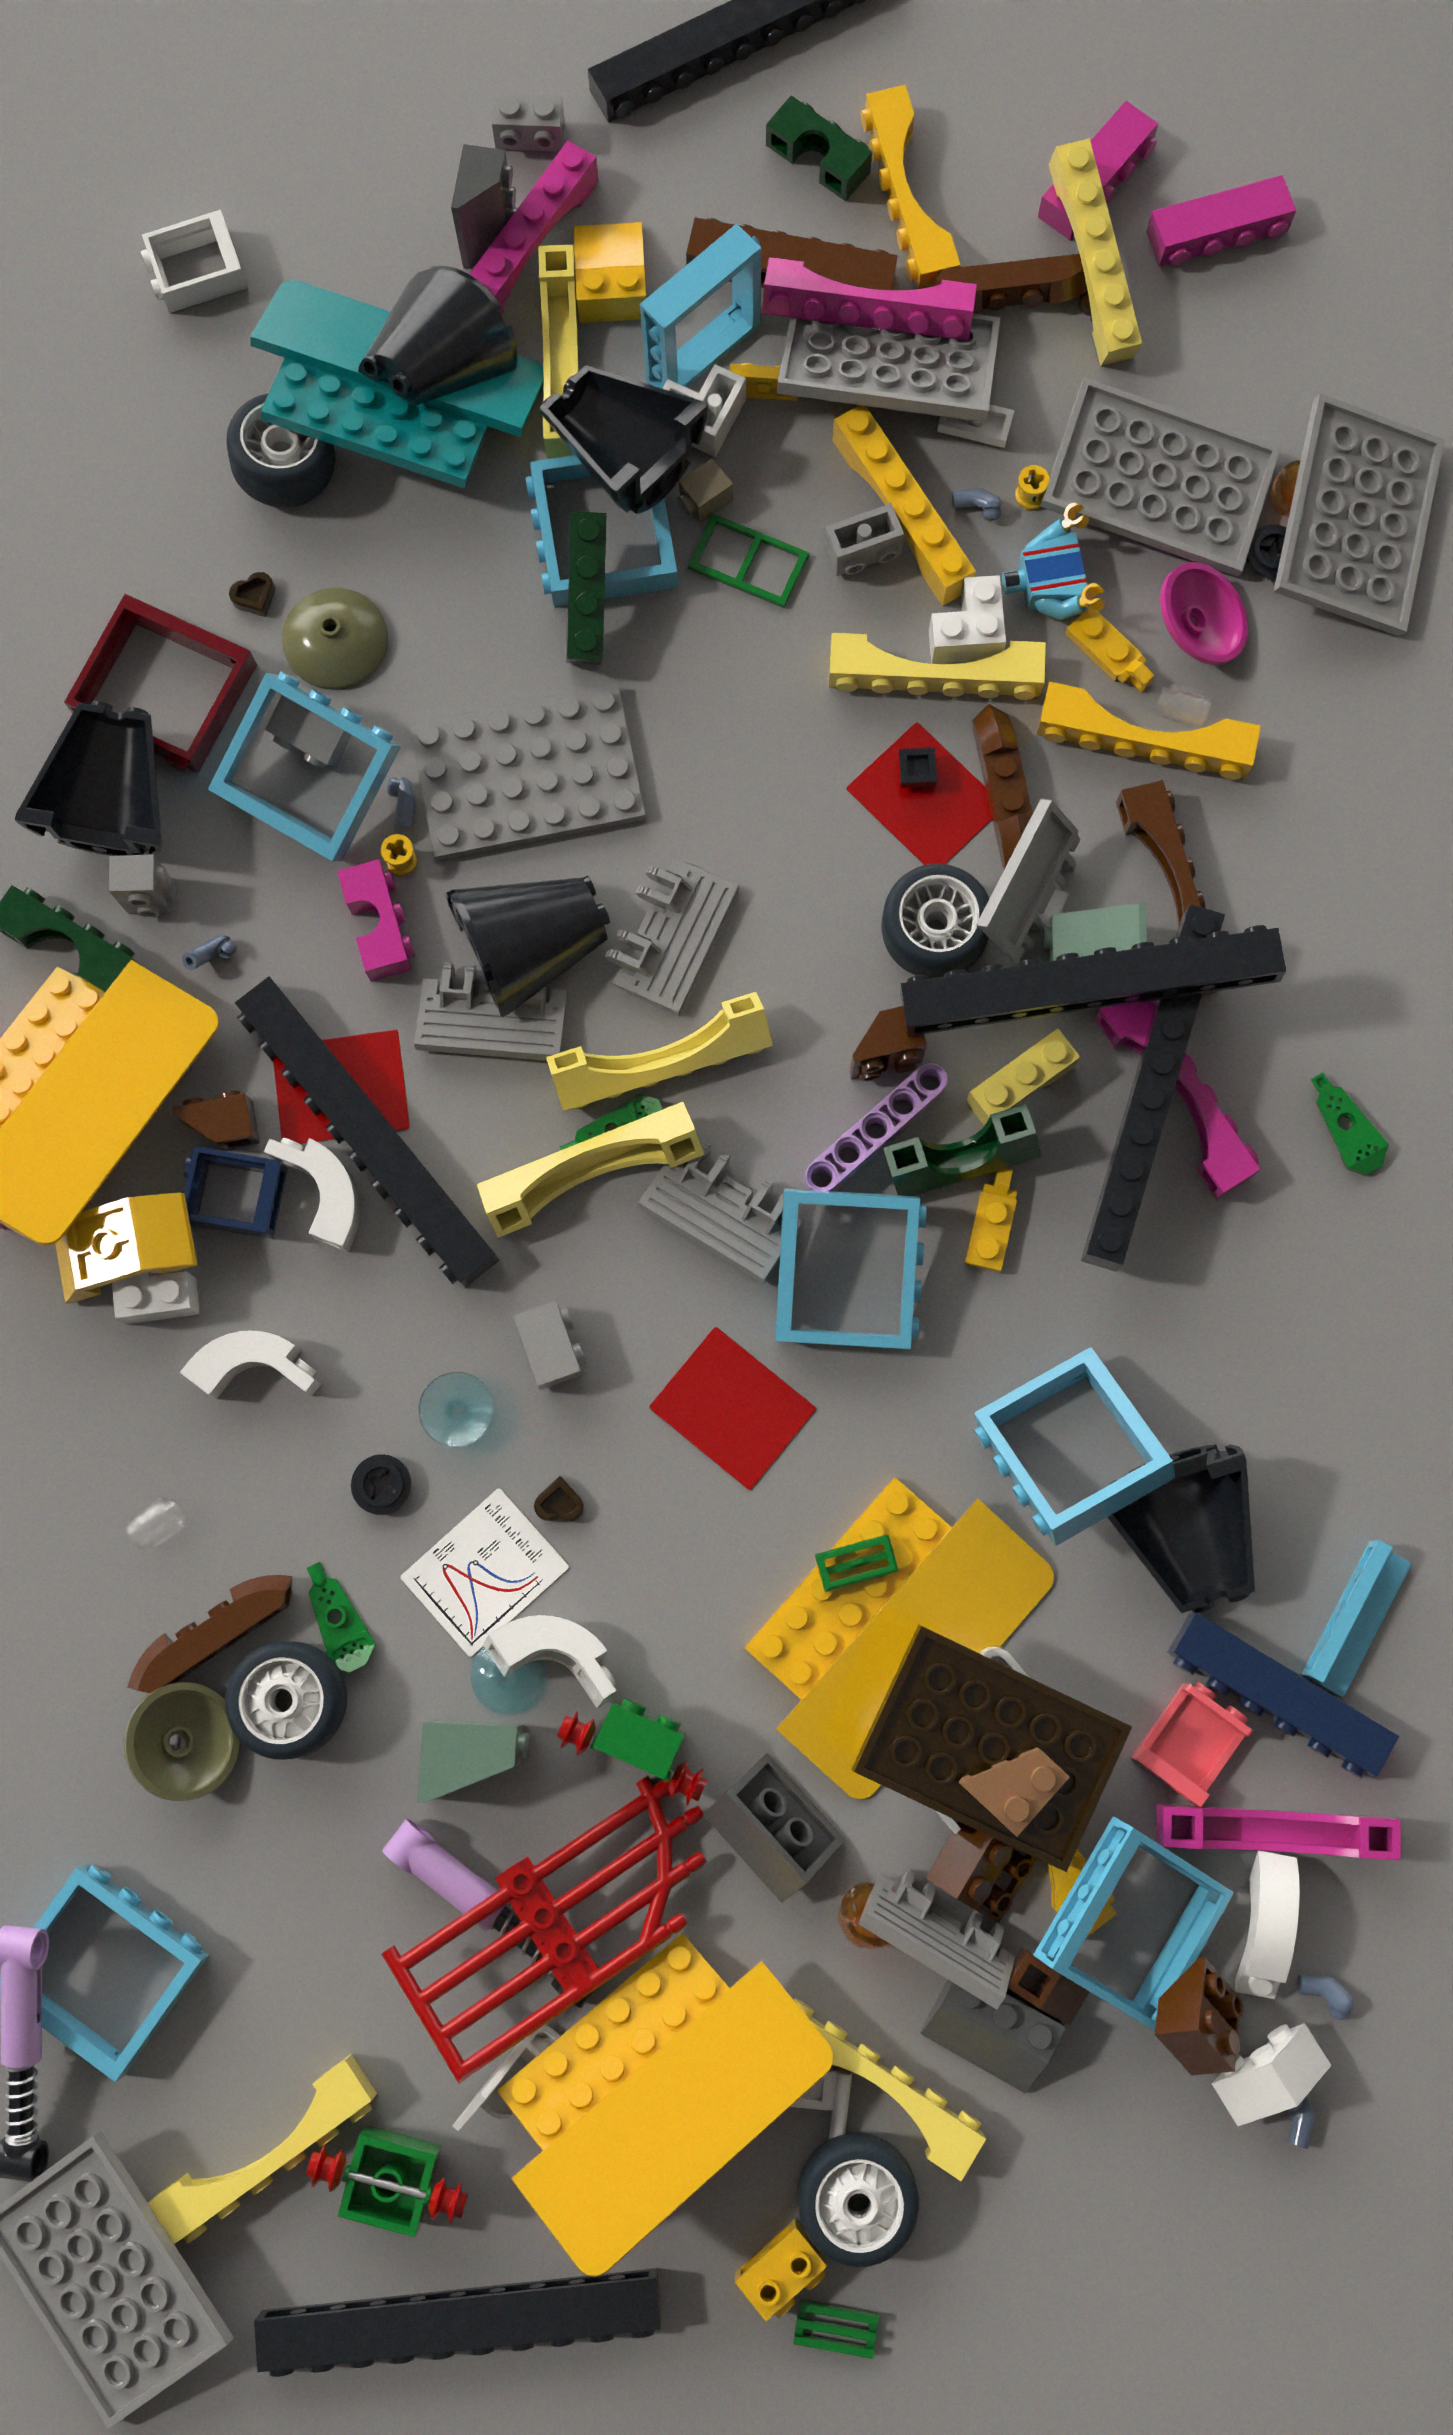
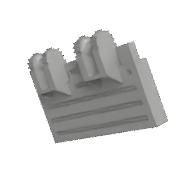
[976,799,1081,963]
[605,857,739,1016]
[414,962,568,1061]
[637,1140,802,1284]
[858,1868,1015,2010]

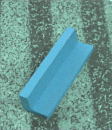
[1301,1540,1411,1697]

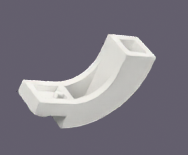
[264,1138,360,1253]
[180,1330,321,1399]
[483,1615,616,1709]
[1235,1850,1300,1999]

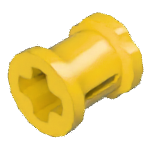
[1015,465,1050,510]
[381,834,418,876]

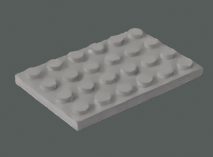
[777,314,1000,422]
[1040,377,1281,577]
[1273,393,1444,637]
[409,683,646,862]
[0,2131,234,2429]

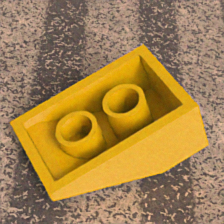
[574,222,646,323]

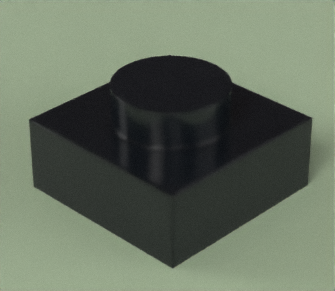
[898,747,937,788]

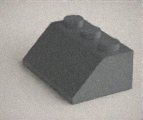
[451,144,518,269]
[703,1753,845,1903]
[920,1979,1066,2093]

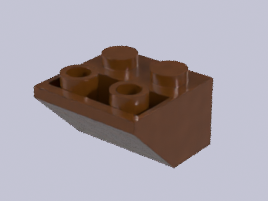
[849,1006,927,1082]
[926,1821,1037,1923]
[1155,1958,1243,2076]

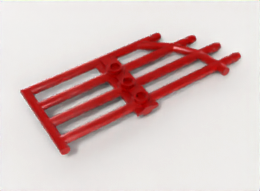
[381,1769,707,2084]

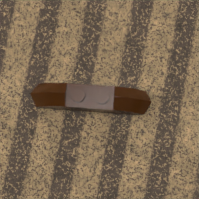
[932,254,1088,313]
[972,704,1033,869]
[127,1575,293,1693]

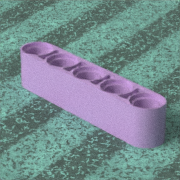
[804,1063,948,1192]

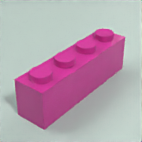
[1038,100,1158,240]
[1146,175,1296,267]

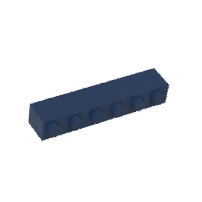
[1167,1613,1400,1779]

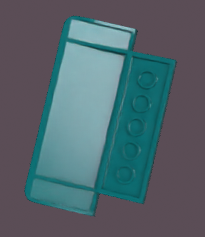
[250,280,544,489]

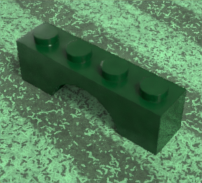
[566,511,607,664]
[0,885,137,993]
[883,1104,1042,1196]

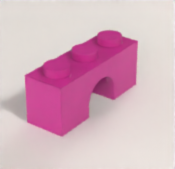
[337,859,415,982]

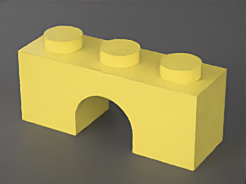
[966,1028,1080,1126]

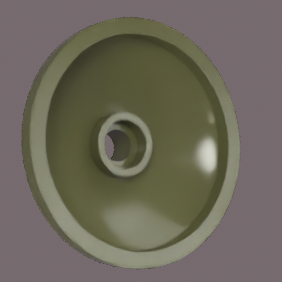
[282,588,388,690]
[124,1682,240,1801]

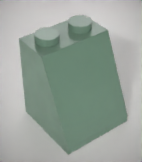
[1042,903,1147,961]
[417,1720,530,1803]

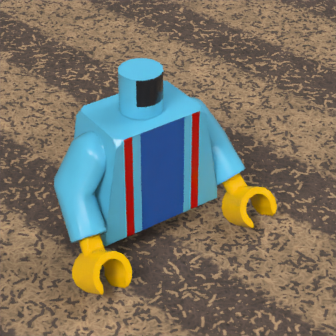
[1002,503,1105,620]

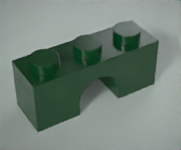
[766,95,872,201]

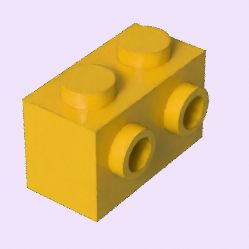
[735,2219,827,2322]

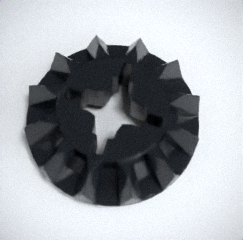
[1246,525,1287,580]
[351,1454,412,1515]

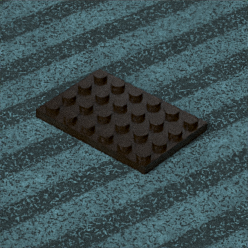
[852,1624,1132,1872]

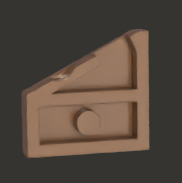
[959,1747,1070,1837]

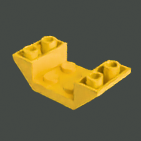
[55,1192,197,1304]

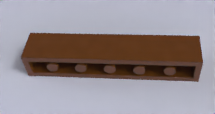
[686,217,898,290]

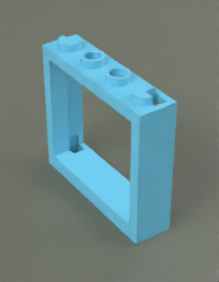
[640,224,761,388]
[525,455,678,607]
[208,671,401,861]
[775,1189,926,1349]
[973,1347,1175,1546]
[1033,1816,1234,2031]
[0,1864,210,2082]

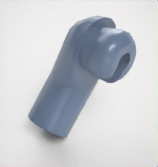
[952,488,1002,520]
[387,777,415,827]
[182,935,237,970]
[1298,1974,1354,2020]
[1285,2097,1316,2149]

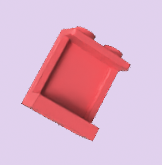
[1131,1682,1253,1807]

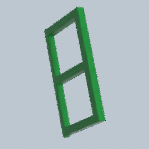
[688,513,810,608]

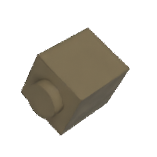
[677,458,733,523]

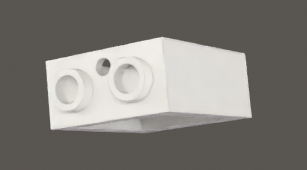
[141,210,248,313]

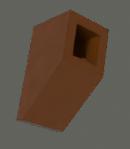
[172,1090,260,1150]
[1008,1947,1089,2026]

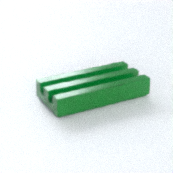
[815,1534,899,1592]
[793,2299,879,2359]

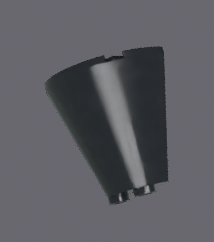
[358,266,517,406]
[540,365,708,514]
[15,701,162,856]
[445,875,610,1017]
[1107,1444,1255,1613]

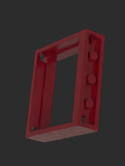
[64,594,257,773]

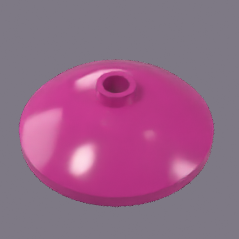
[1160,562,1248,665]

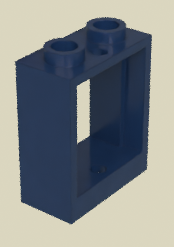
[181,1146,288,1239]

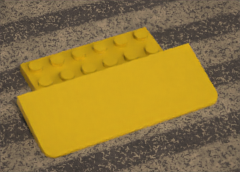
[0,960,219,1246]
[744,1477,1054,1799]
[497,1933,833,2277]

